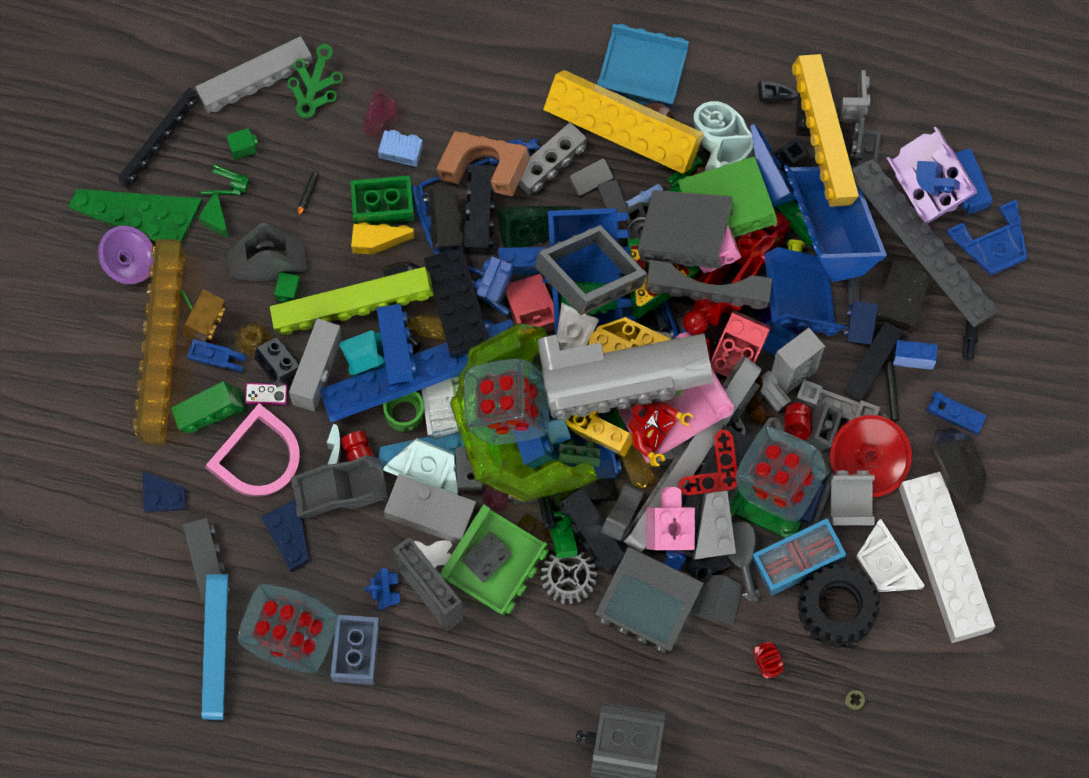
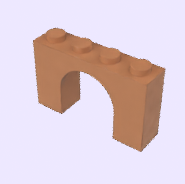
[436,131,530,196]

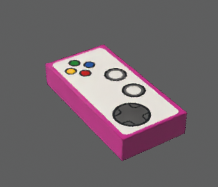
[245,383,288,406]

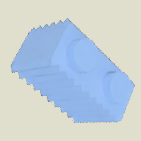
[378,130,423,167]

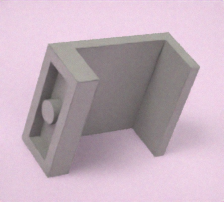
[831,470,875,525]

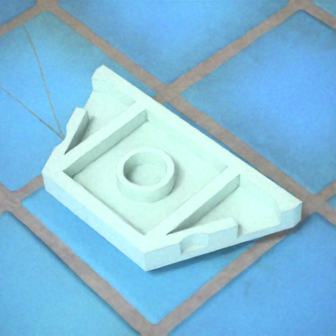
[383,438,458,495]

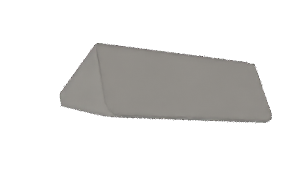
[570,158,614,197]

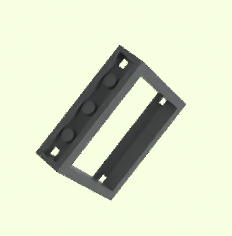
[535,225,647,315]
[393,537,463,632]

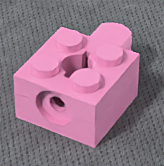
[646,486,695,550]

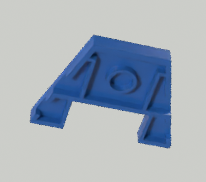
[946,200,1027,276]

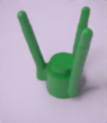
[200,164,249,196]

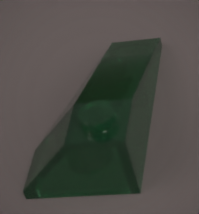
[498,206,582,248]

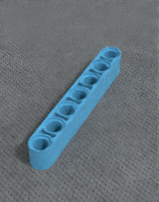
[202,574,228,720]

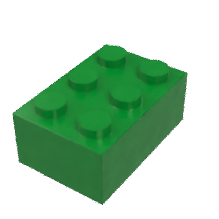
[350,175,414,225]

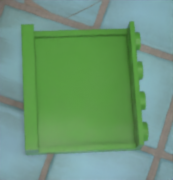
[678,156,777,237]
[440,504,549,616]

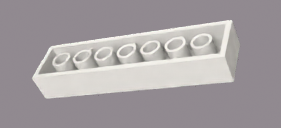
[899,471,995,643]

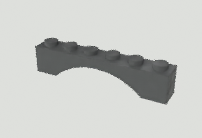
[645,260,772,309]

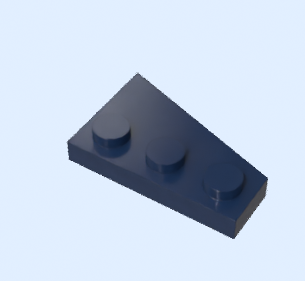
[261,499,309,572]

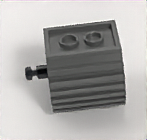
[576,702,666,778]

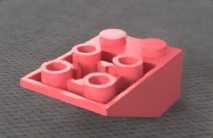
[505,274,555,340]
[710,311,772,377]

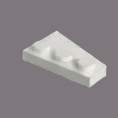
[557,303,599,350]

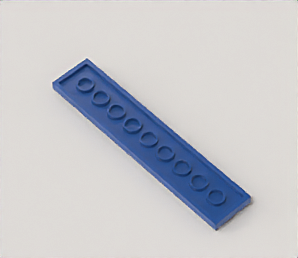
[320,319,523,422]

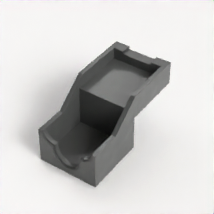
[291,455,388,519]

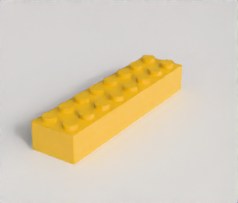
[543,70,704,174]

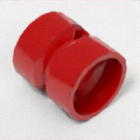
[784,403,811,442]
[340,431,374,462]

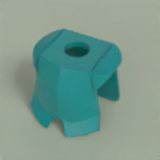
[339,330,385,375]

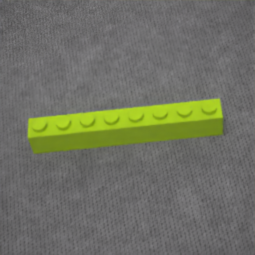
[270,267,434,335]

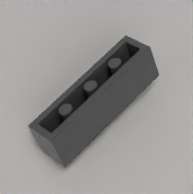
[183,518,231,607]

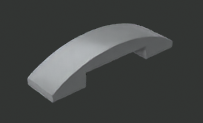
[796,379,880,421]

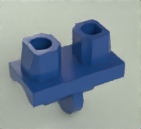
[365,568,400,610]

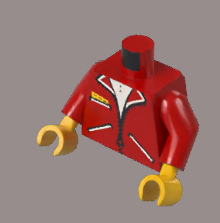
[628,402,693,467]

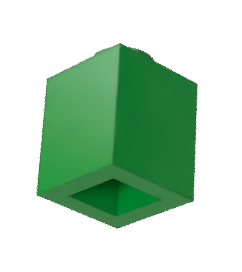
[226,128,258,160]
[274,272,301,304]

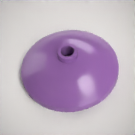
[98,226,156,284]

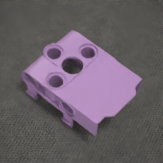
[887,127,978,224]

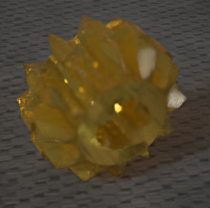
[235,322,269,357]

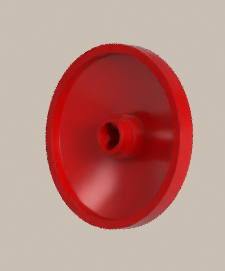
[829,415,912,497]

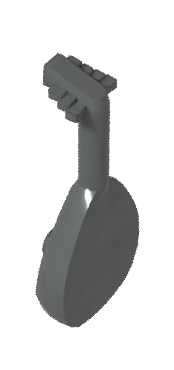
[727,522,762,603]

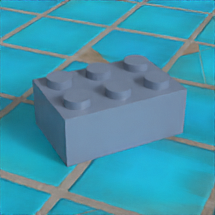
[331,615,380,685]

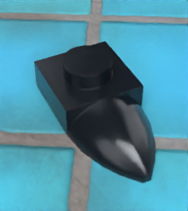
[758,81,797,104]

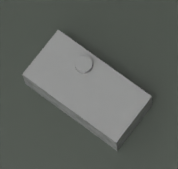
[289,319,343,412]
[771,328,825,395]
[384,474,477,544]

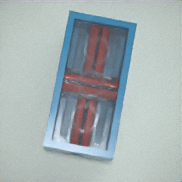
[752,519,846,596]

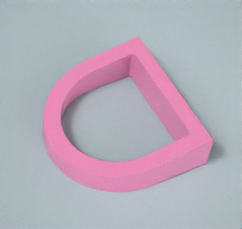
[205,403,300,497]

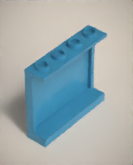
[596,24,689,112]

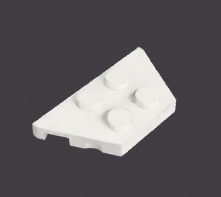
[856,519,925,592]

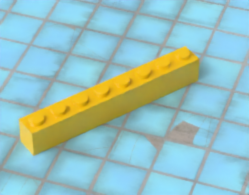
[792,54,859,207]

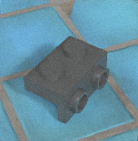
[461,532,512,583]

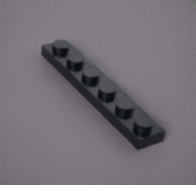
[118,87,198,189]

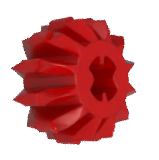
[753,641,784,679]

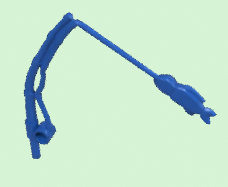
[411,138,541,317]

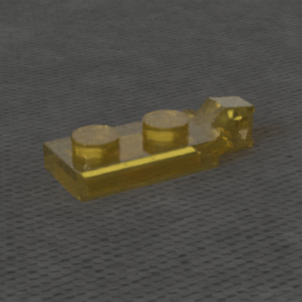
[406,315,446,340]

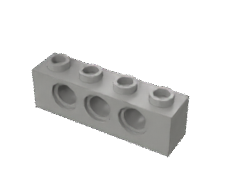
[518,122,587,196]

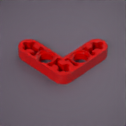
[678,430,738,495]

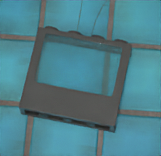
[595,547,704,654]

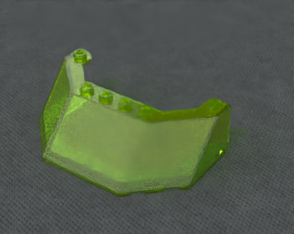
[450,323,598,502]

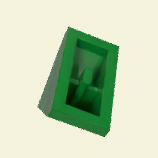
[199,194,229,237]

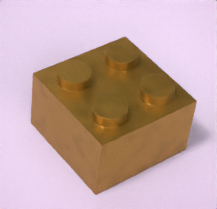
[183,289,226,342]

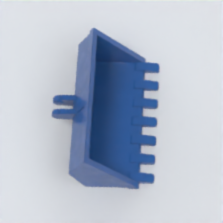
[784,165,887,282]
[542,208,634,334]

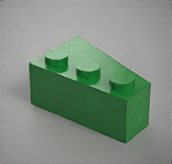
[171,381,248,433]

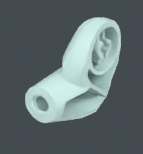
[694,101,755,171]

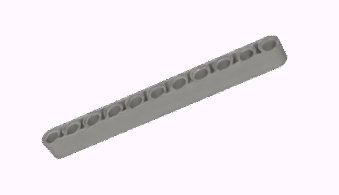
[622,356,761,553]

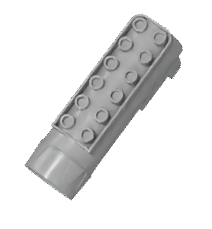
[537,333,714,421]

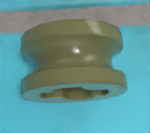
[845,690,865,710]

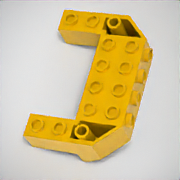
[565,317,671,457]

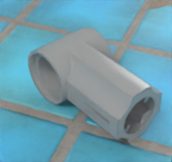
[758,371,791,413]

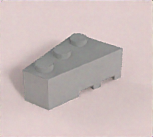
[692,490,736,559]

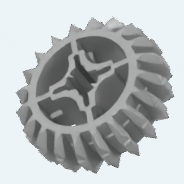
[541,552,597,604]

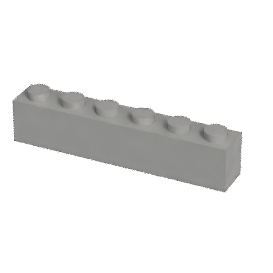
[195,36,313,113]

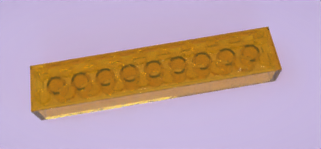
[133,239,185,445]

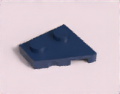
[143,472,186,512]

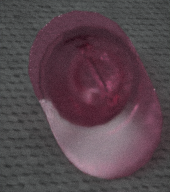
[363,89,397,135]

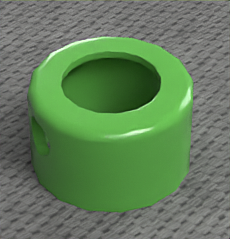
[383,391,425,432]

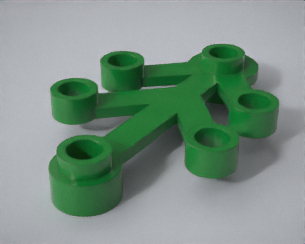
[287,44,343,118]

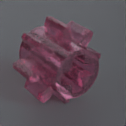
[482,484,509,510]

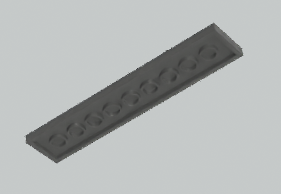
[852,159,999,327]

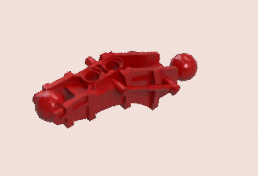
[683,211,791,335]

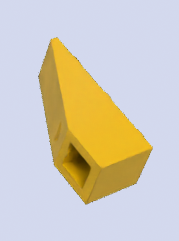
[351,222,414,255]

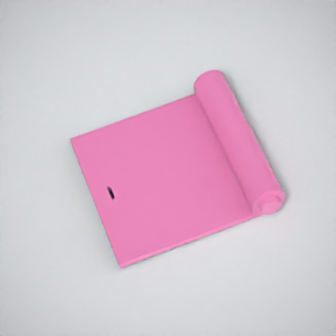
[615,332,734,463]

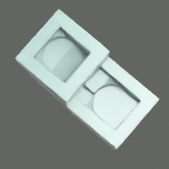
[327,424,341,465]

